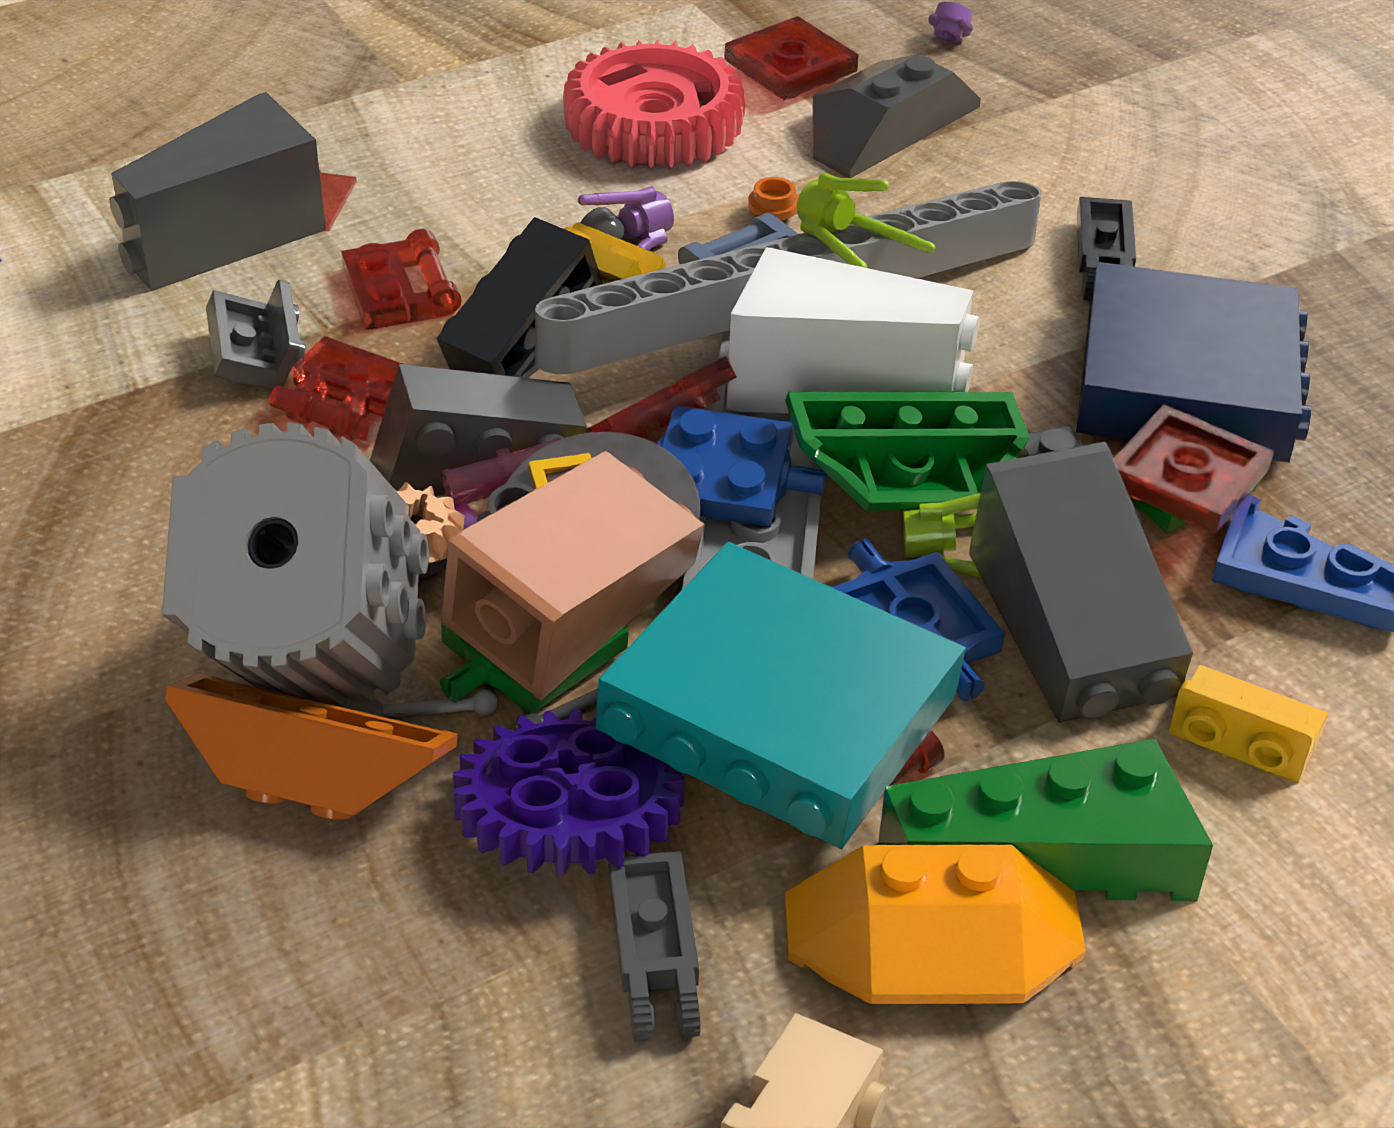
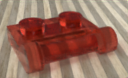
[341,229,462,330]

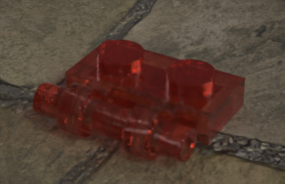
[269,336,405,443]

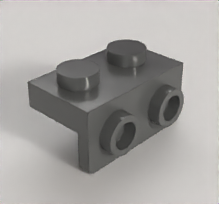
[206,279,305,391]

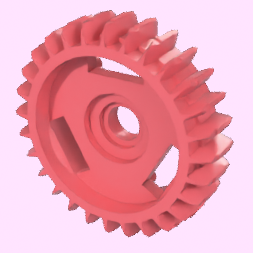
[563,40,745,170]

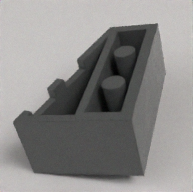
[370,364,587,496]

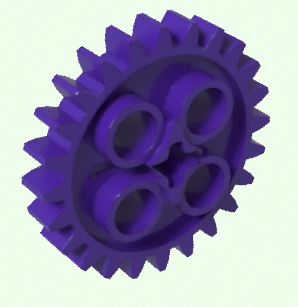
[453,709,684,876]

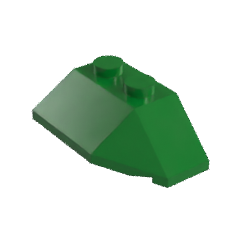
[785,392,1030,511]

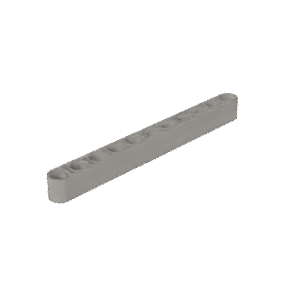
[535,181,1042,375]

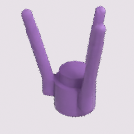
[578,186,674,251]

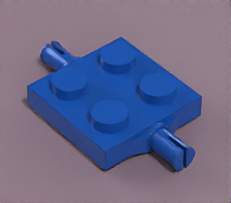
[657,405,827,527]
[831,539,1005,702]

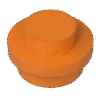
[748,177,799,222]

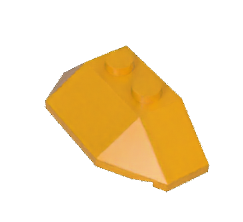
[784,845,1086,1004]

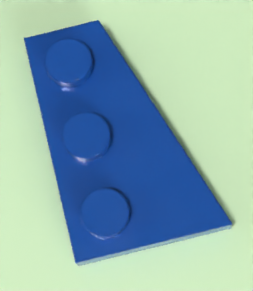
[1212,491,1394,632]

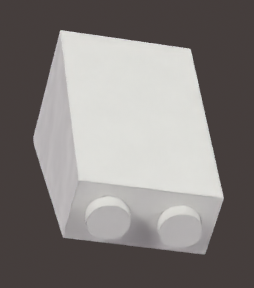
[726,247,980,414]

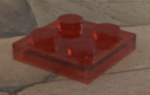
[724,16,859,100]
[1114,405,1274,534]

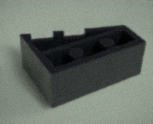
[436,217,603,378]

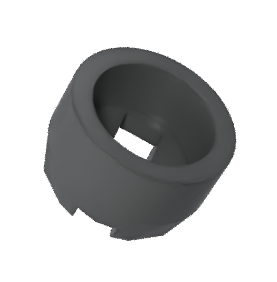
[580,207,625,240]

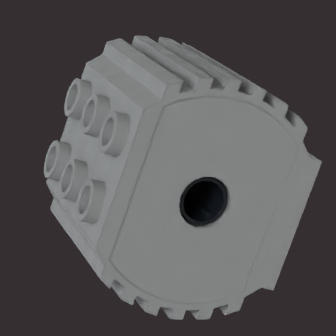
[162,422,429,708]

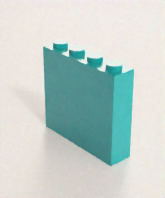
[595,541,966,849]

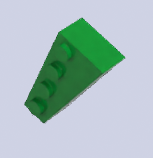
[878,738,1213,901]

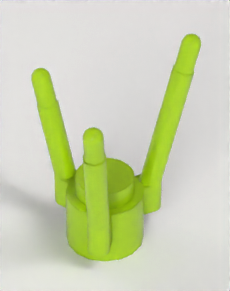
[796,172,935,268]
[903,493,981,578]

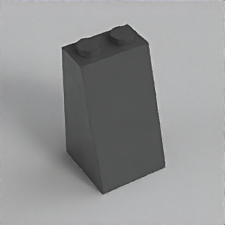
[109,92,326,291]
[969,442,1193,723]

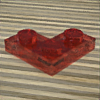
[585,356,737,439]

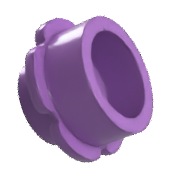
[928,2,973,42]

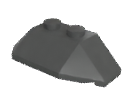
[812,54,981,178]

